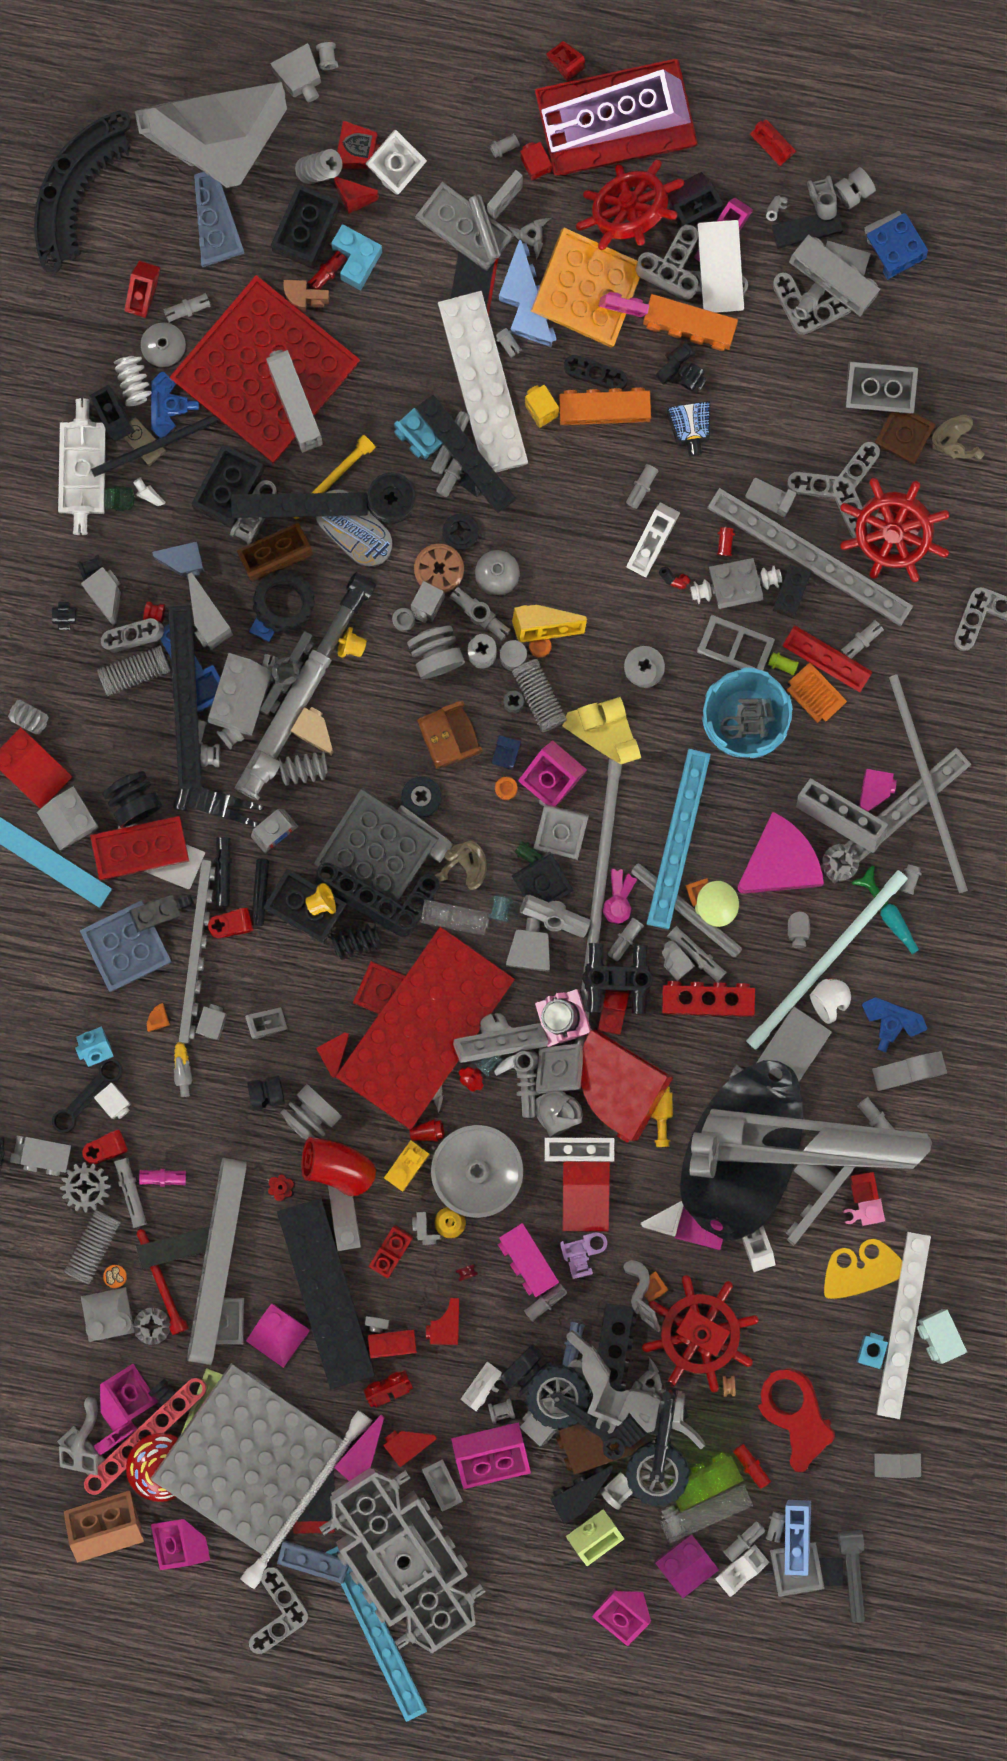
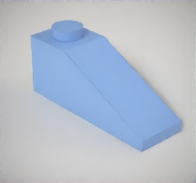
[785,1500,811,1576]

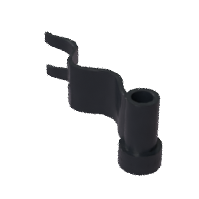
[173,784,265,827]

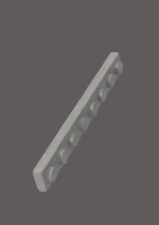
[179,860,216,1044]

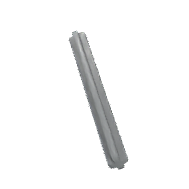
[631,863,742,957]

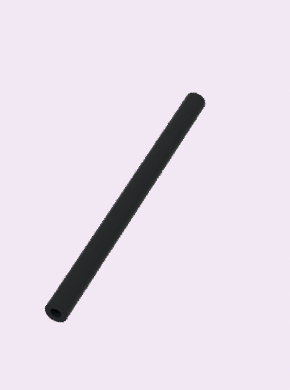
[91,414,218,477]

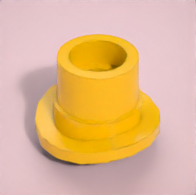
[337,627,367,658]
[306,883,336,915]

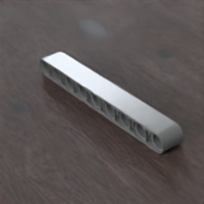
[187,1158,246,1365]

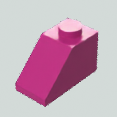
[859,769,897,812]

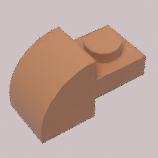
[284,280,330,312]

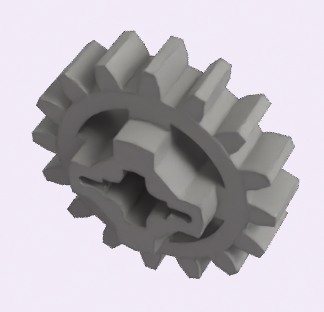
[60,1162,111,1213]

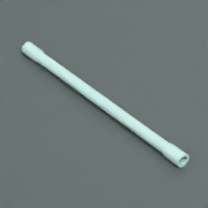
[746,870,908,1050]

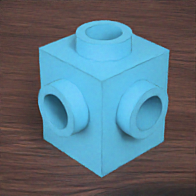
[75,1026,114,1067]

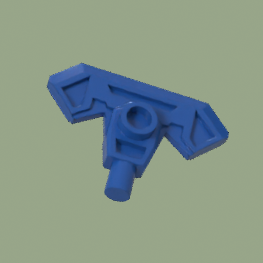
[151,372,199,438]
[862,997,927,1053]

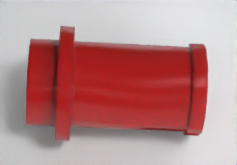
[717,527,735,556]

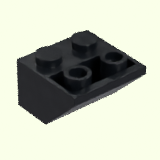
[667,172,724,228]

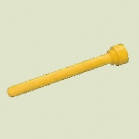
[293,435,376,519]

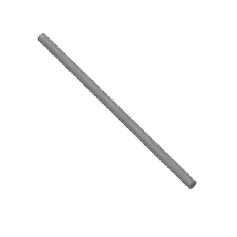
[889,675,968,894]

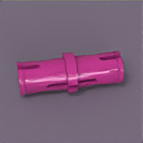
[139,1169,186,1187]

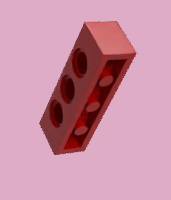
[662,981,755,1017]

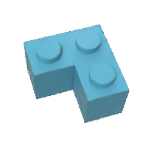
[331,224,382,291]

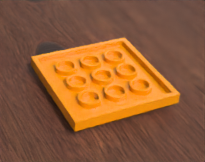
[531,228,645,348]

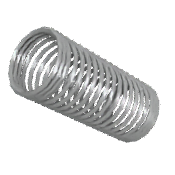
[97,645,171,696]
[512,659,567,732]
[64,1210,121,1284]

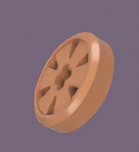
[414,544,464,594]

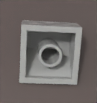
[81,567,121,626]
[37,786,99,851]

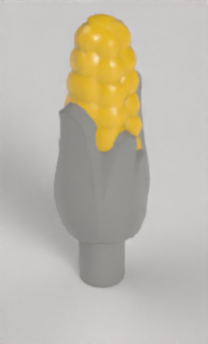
[173,1042,192,1097]

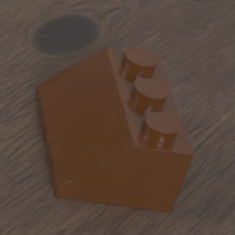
[237,522,313,582]

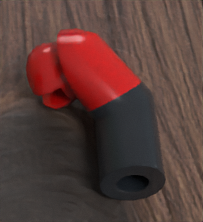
[659,566,690,590]

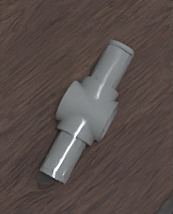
[449,587,511,641]

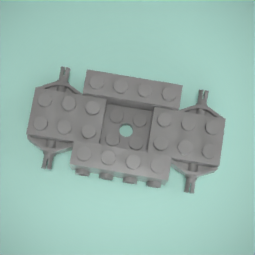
[319,1467,485,1653]

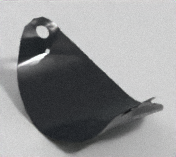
[680,1060,803,1240]

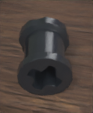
[77,555,103,581]

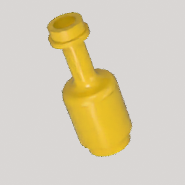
[651,1087,673,1147]

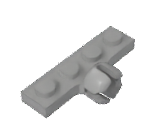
[453,1013,548,1063]

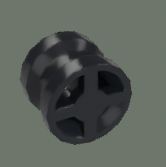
[148,1378,177,1407]

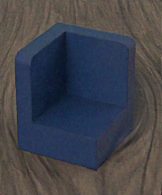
[492,735,521,770]

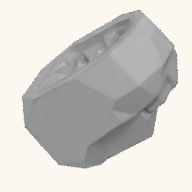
[662,941,694,981]

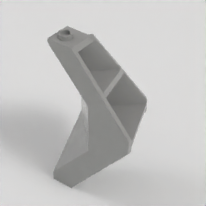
[135,82,287,187]

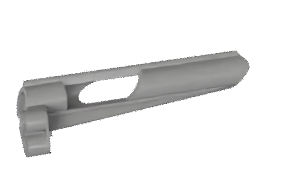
[690,1109,933,1178]

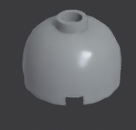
[475,550,520,596]

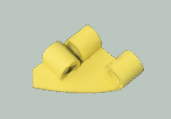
[562,697,641,764]

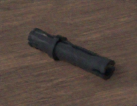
[214,837,232,907]

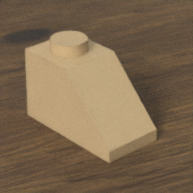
[291,707,333,756]

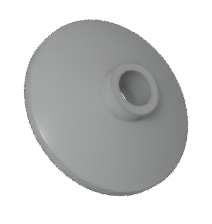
[141,323,186,367]

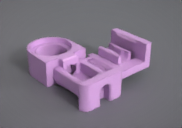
[560,1233,607,1279]

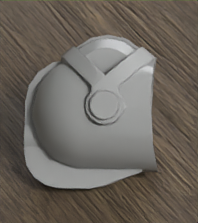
[535,1091,583,1138]

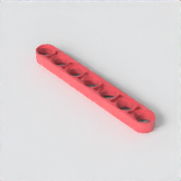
[84,1378,207,1495]

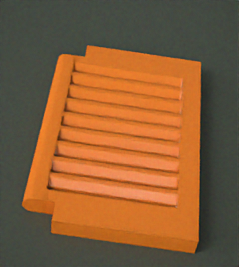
[787,662,847,723]

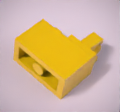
[384,1140,430,1192]

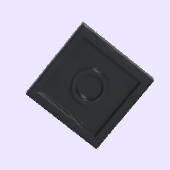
[511,852,574,903]

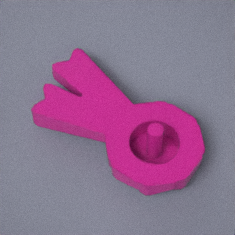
[603,869,637,924]

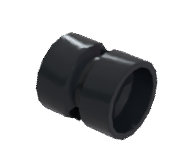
[247,1075,285,1111]

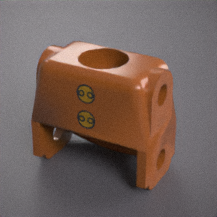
[417,701,483,769]

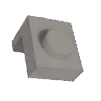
[412,1212,441,1245]

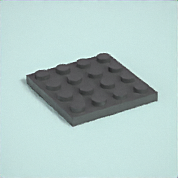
[314,788,439,914]

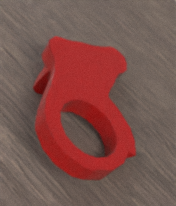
[758,1368,835,1472]

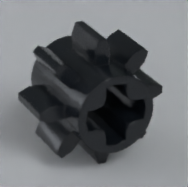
[678,363,706,391]
[52,602,77,630]

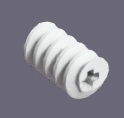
[113,356,152,406]

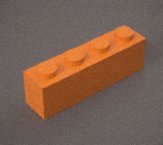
[643,294,738,351]
[559,388,651,425]

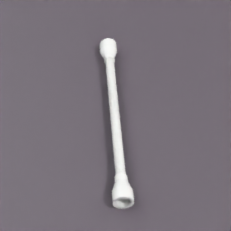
[240,1410,373,1589]

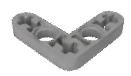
[773,273,852,335]
[954,587,1007,651]
[249,1567,308,1654]

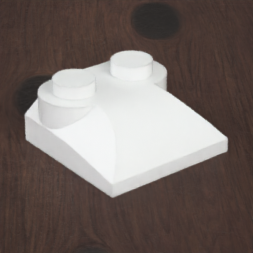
[366,130,427,195]

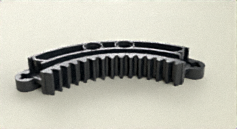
[34,110,131,274]

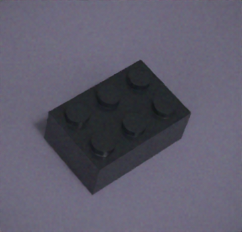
[271,184,340,269]
[191,444,265,528]
[264,869,347,945]

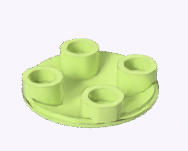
[695,881,739,927]

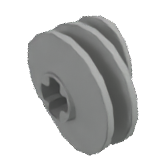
[624,646,665,688]

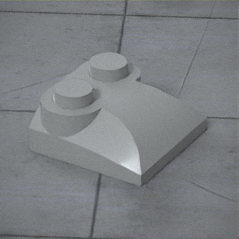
[81,1287,135,1342]

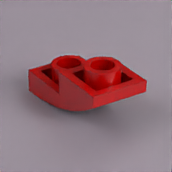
[369,1225,414,1279]

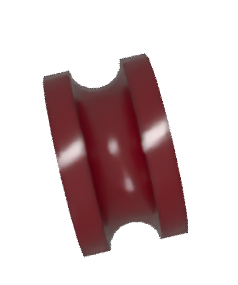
[456,1264,478,1281]

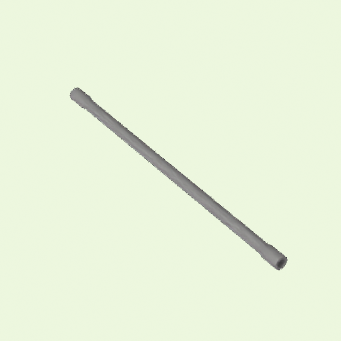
[574,758,622,1046]

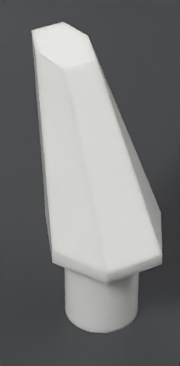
[133,478,166,506]

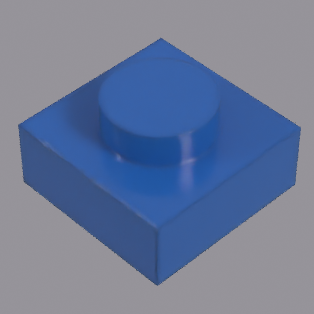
[249,617,275,643]

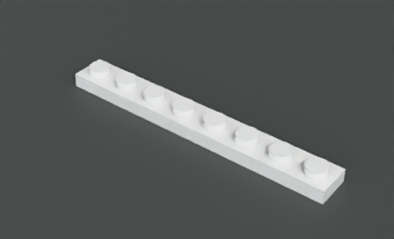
[876,1232,931,1419]

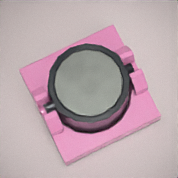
[535,989,591,1047]

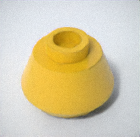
[435,1207,466,1238]

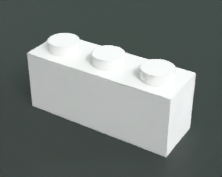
[545,1138,614,1162]

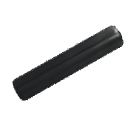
[251,858,269,926]

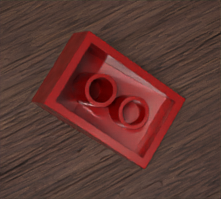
[0,727,73,809]
[563,1161,610,1231]

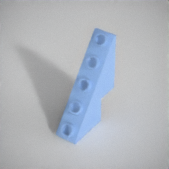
[499,240,556,347]

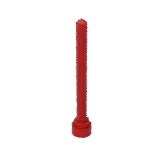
[137,1229,189,1336]

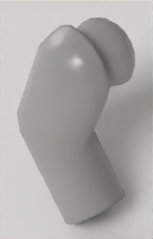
[766,195,788,221]

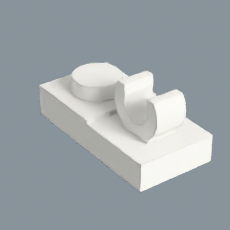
[461,1362,502,1411]

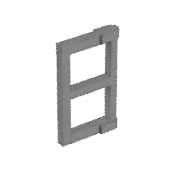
[697,615,775,671]

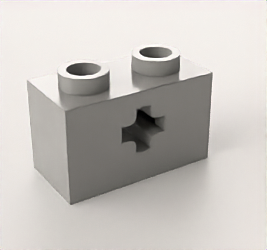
[411,581,444,623]

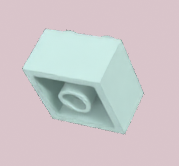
[917,1309,967,1364]

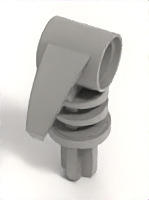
[494,1050,540,1118]

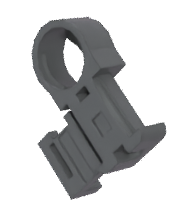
[720,698,768,739]

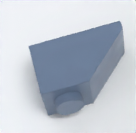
[152,542,204,579]

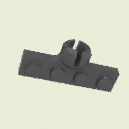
[260,631,315,717]

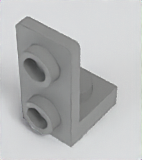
[745,478,797,518]

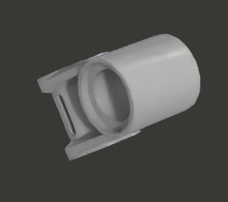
[807,175,837,220]

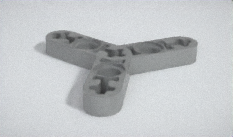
[787,442,880,538]

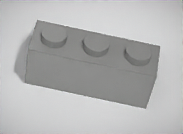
[846,361,918,413]
[208,653,272,736]

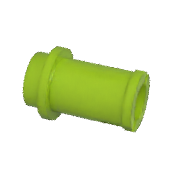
[768,652,799,675]

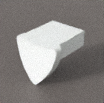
[599,1472,632,1510]

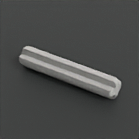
[469,195,501,260]
[431,411,470,474]

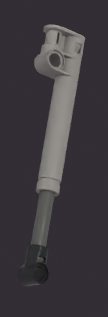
[234,572,376,800]

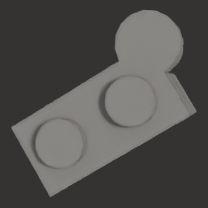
[10,1136,71,1176]

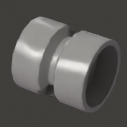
[833,167,876,209]

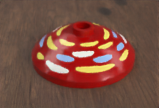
[126,1433,179,1502]

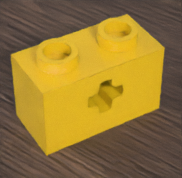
[525,384,559,428]

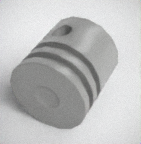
[500,640,527,671]

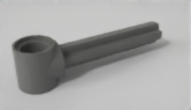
[838,1530,865,1623]

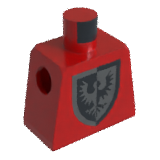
[337,121,381,169]

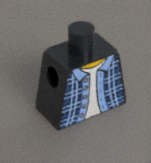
[667,401,710,457]

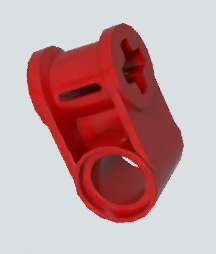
[208,908,254,939]
[82,1129,129,1164]

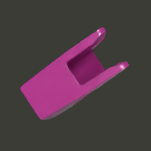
[737,812,824,894]

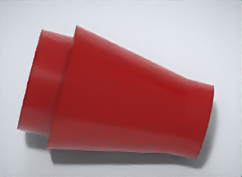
[409,1119,445,1142]

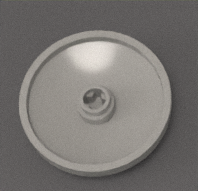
[431,1125,523,1218]

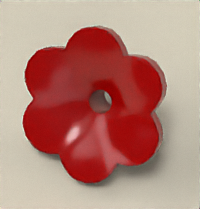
[459,1067,484,1092]

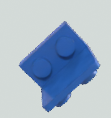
[867,213,928,280]

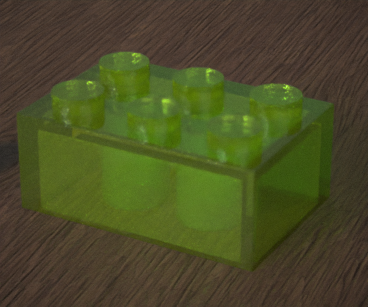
[667,1452,744,1512]

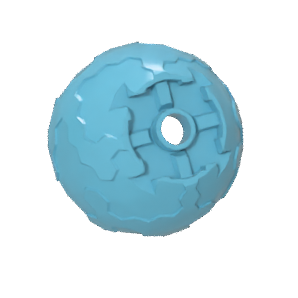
[702,668,793,758]

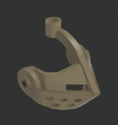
[932,415,984,460]
[435,841,487,890]

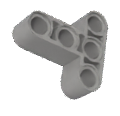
[635,225,698,300]
[872,1051,947,1091]

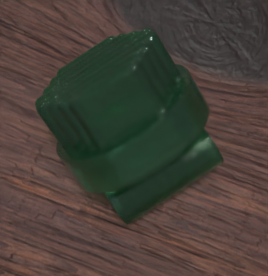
[105,486,134,511]

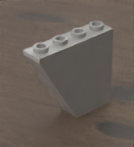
[266,350,323,453]

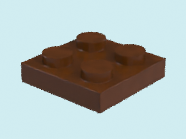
[875,411,936,465]

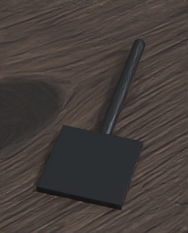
[764,1558,843,1586]

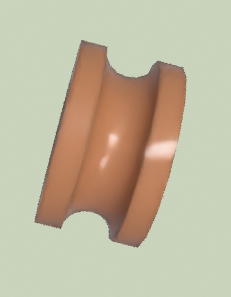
[722,1376,736,1397]

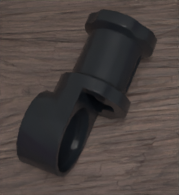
[656,340,695,385]

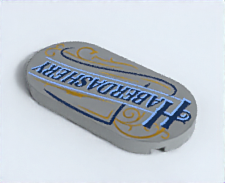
[316,490,392,567]

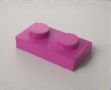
[599,292,649,317]

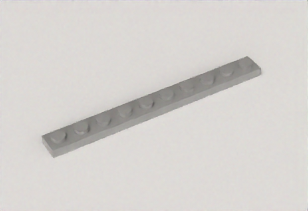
[707,488,913,626]

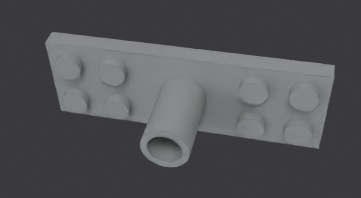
[786,1164,856,1246]

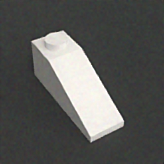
[626,502,680,577]
[742,1225,776,1272]

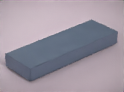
[277,1540,349,1584]

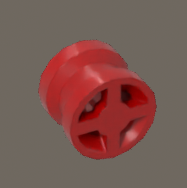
[143,601,165,624]

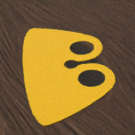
[824,1239,902,1299]

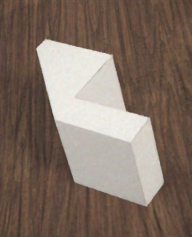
[715,1544,769,1597]

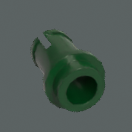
[514,841,543,863]

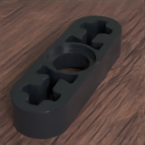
[564,355,627,390]

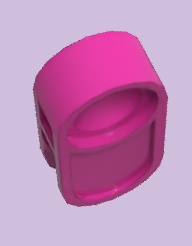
[93,1420,137,1456]

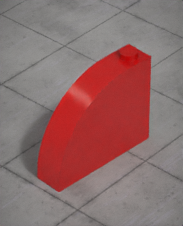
[581,1030,673,1142]

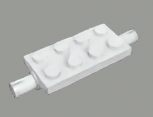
[58,398,106,535]

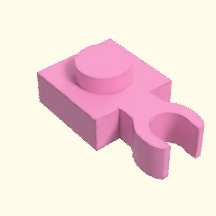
[843,1199,885,1226]

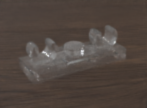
[421,900,489,935]

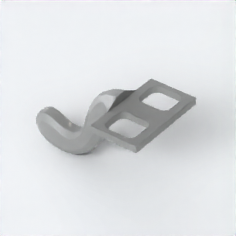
[624,1260,660,1332]
[59,1397,98,1475]

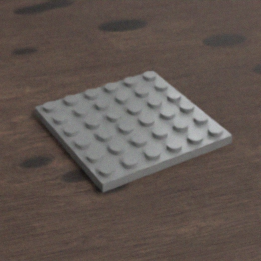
[150,1363,343,1555]

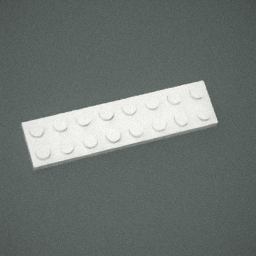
[438,291,528,472]

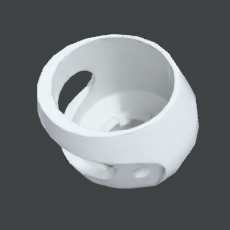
[810,978,851,1024]

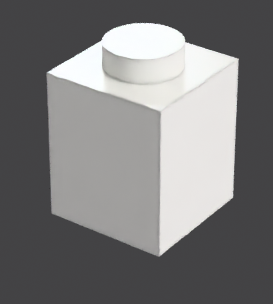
[94,1083,131,1119]

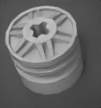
[407,626,465,679]
[280,1084,342,1140]

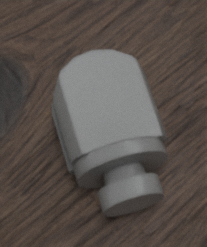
[788,912,810,948]

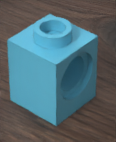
[856,1333,888,1369]

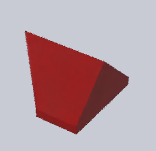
[334,177,379,214]

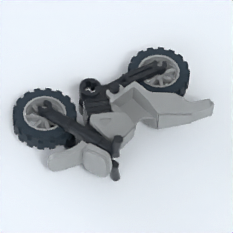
[526,1330,705,1506]

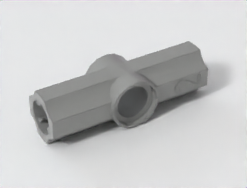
[520,895,590,938]

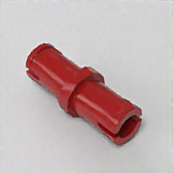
[307,250,347,290]
[733,1443,771,1489]

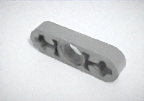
[101,618,164,653]

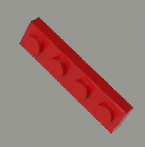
[782,625,873,692]

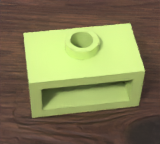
[566,1509,624,1566]

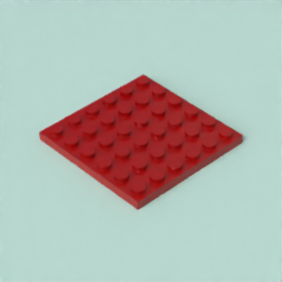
[169,275,360,464]

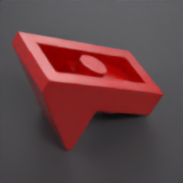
[598,990,629,1035]

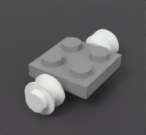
[690,558,782,609]

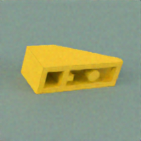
[512,605,587,643]

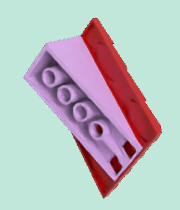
[535,59,698,176]

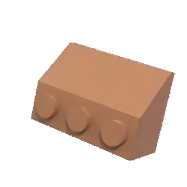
[64,1491,144,1563]

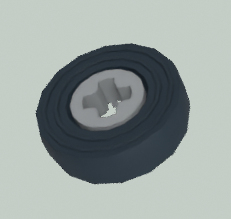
[401,776,442,817]

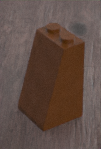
[556,1413,652,1475]

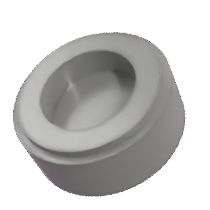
[392,608,415,632]

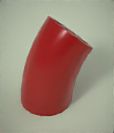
[301,1137,376,1196]

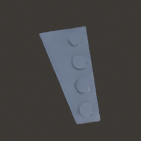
[194,172,244,268]

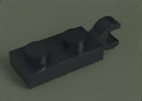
[129,895,194,933]

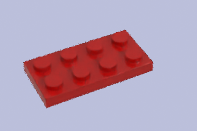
[90,816,189,880]

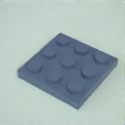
[80,900,172,993]

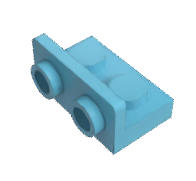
[394,408,443,460]

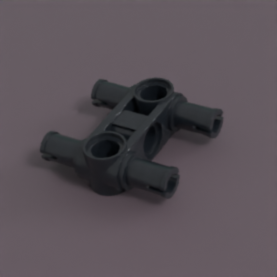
[582,943,652,1014]

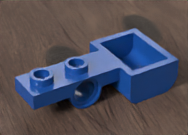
[160,625,221,713]

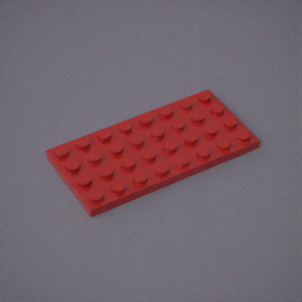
[335,927,515,1130]

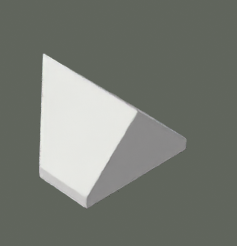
[640,1201,683,1237]

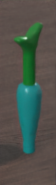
[852,865,919,955]

